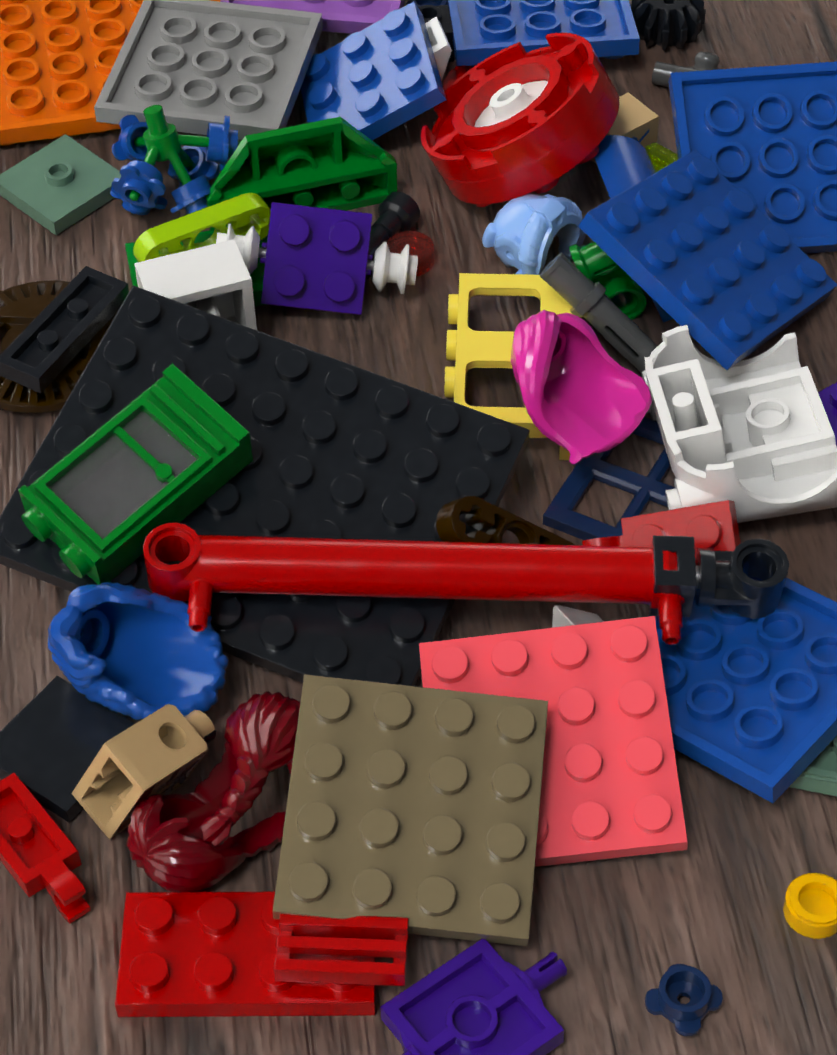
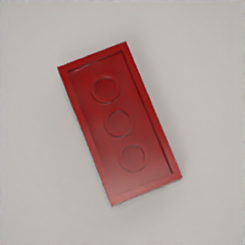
[115,891,376,1017]

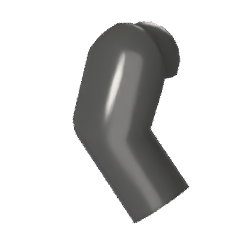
[652,51,720,87]

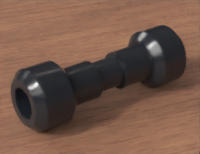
[365,191,420,283]

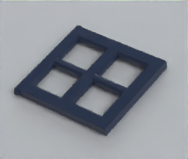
[543,417,675,540]

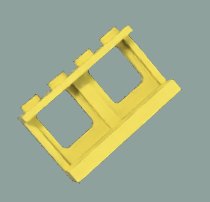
[444,273,582,460]

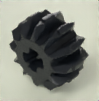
[630,0,706,50]

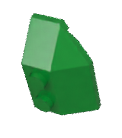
[206,117,398,231]

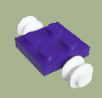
[216,202,418,315]

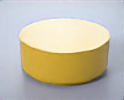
[783,873,837,939]

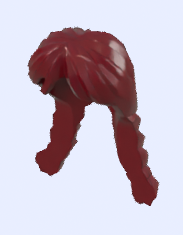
[200,691,300,847]
[126,741,286,892]

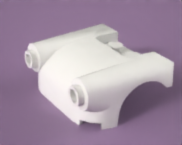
[642,325,837,523]

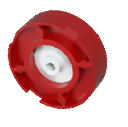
[421,33,619,207]

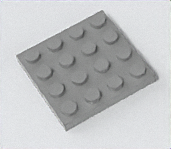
[94,0,323,140]

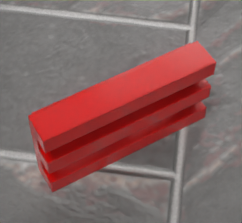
[274,914,409,986]

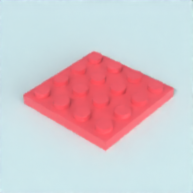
[419,616,688,867]

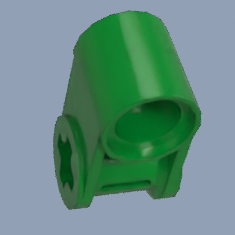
[569,241,647,320]

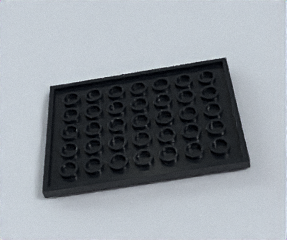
[0,285,530,686]

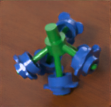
[110,105,240,215]

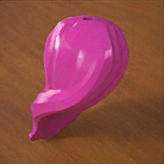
[511,310,652,465]

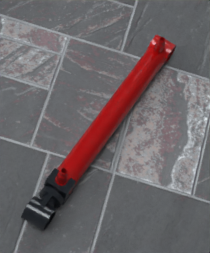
[143,522,789,645]

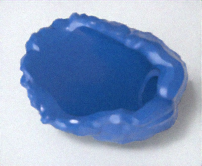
[48,582,229,721]

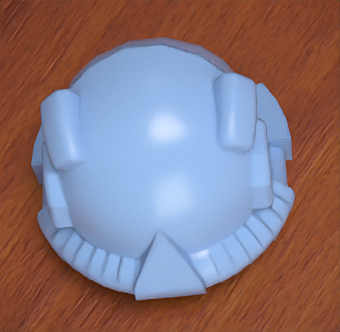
[482,193,586,298]

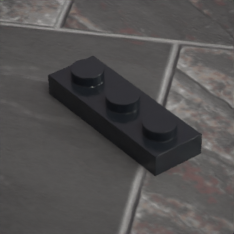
[0,266,129,393]

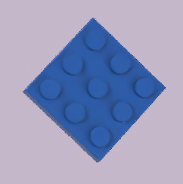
[300,1,446,140]

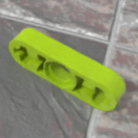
[133,193,271,262]

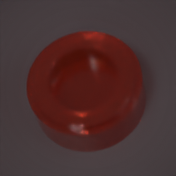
[387,231,434,276]

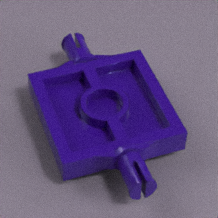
[380,939,568,1055]

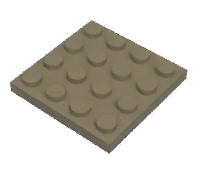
[273,674,548,947]

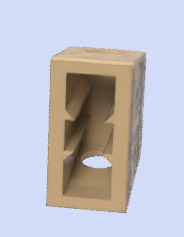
[71,704,216,840]

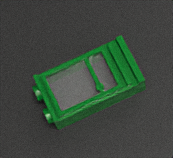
[18,363,253,584]

